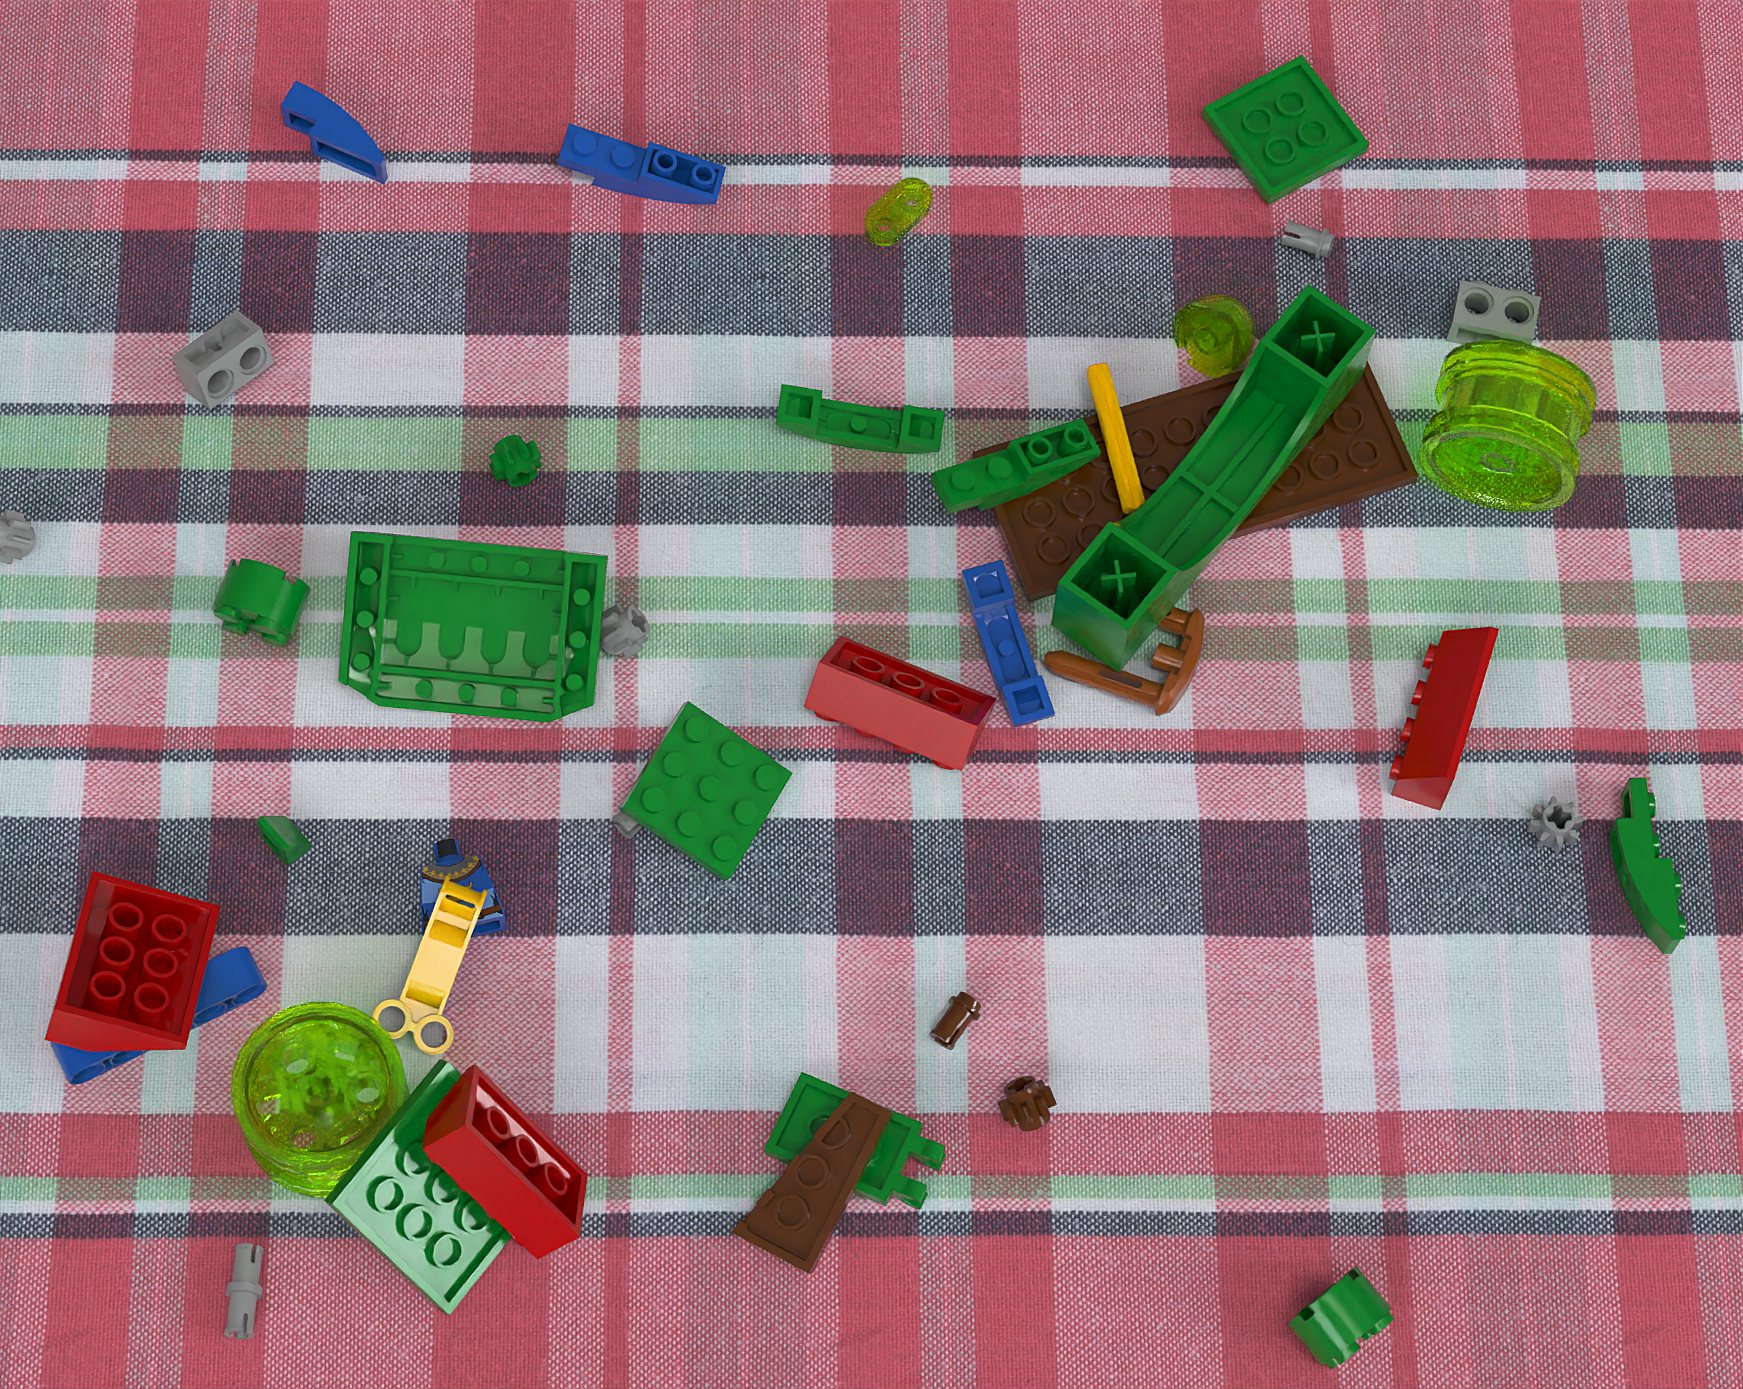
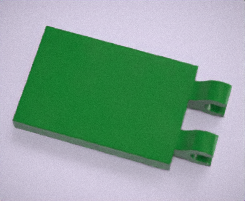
[764,1072,946,1210]

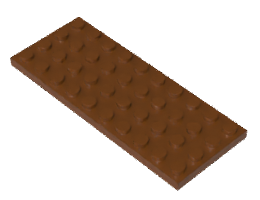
[972,361,1418,602]

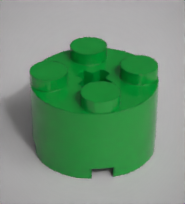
[212,558,311,648]
[1287,1266,1395,1370]

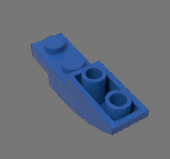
[556,123,726,205]

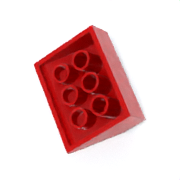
[44,871,221,1052]

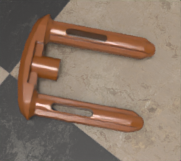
[1043,607,1205,716]

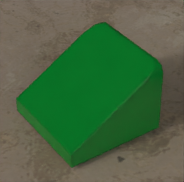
[257,816,312,866]

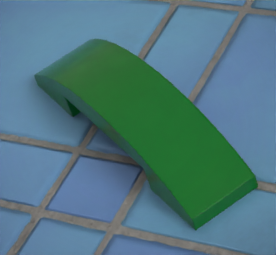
[776,384,945,454]

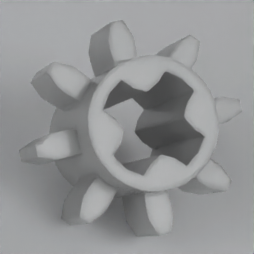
[0,509,35,564]
[600,603,649,658]
[1527,796,1584,853]

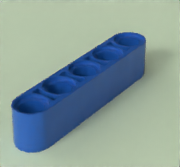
[50,947,267,1085]

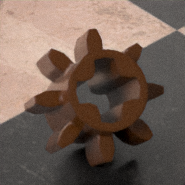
[998,1076,1057,1131]

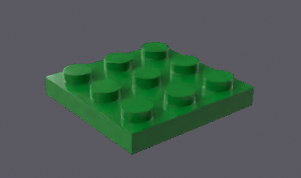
[1202,55,1369,205]
[619,701,793,881]

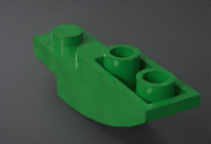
[930,418,1101,515]
[1608,778,1686,954]

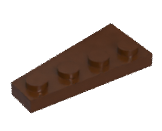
[731,1091,894,1274]

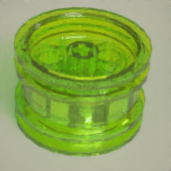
[1418,340,1598,512]
[231,1002,410,1198]

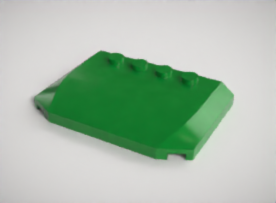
[338,531,608,722]

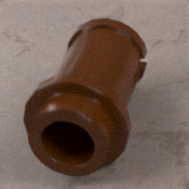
[929,992,981,1050]

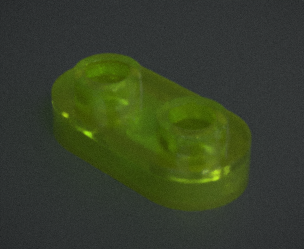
[864,177,932,246]

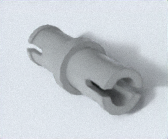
[224,1243,264,1340]

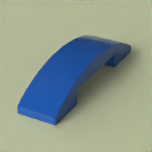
[962,559,1055,728]

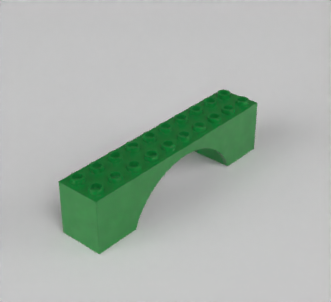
[1051,284,1376,673]

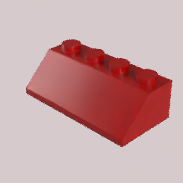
[1388,627,1499,811]
[804,636,997,771]
[422,1064,588,1260]

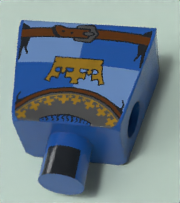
[420,839,507,938]

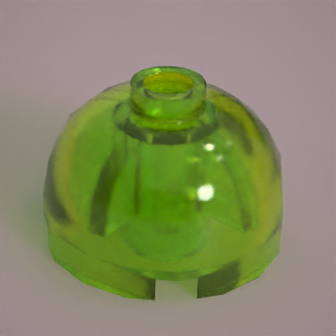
[1173,293,1257,378]

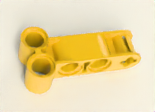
[372,875,488,1055]

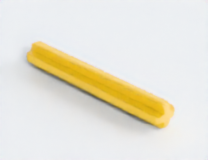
[1087,363,1145,515]

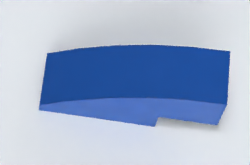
[281,80,388,184]

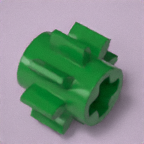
[489,435,542,487]

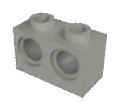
[1446,280,1541,358]
[172,310,274,410]

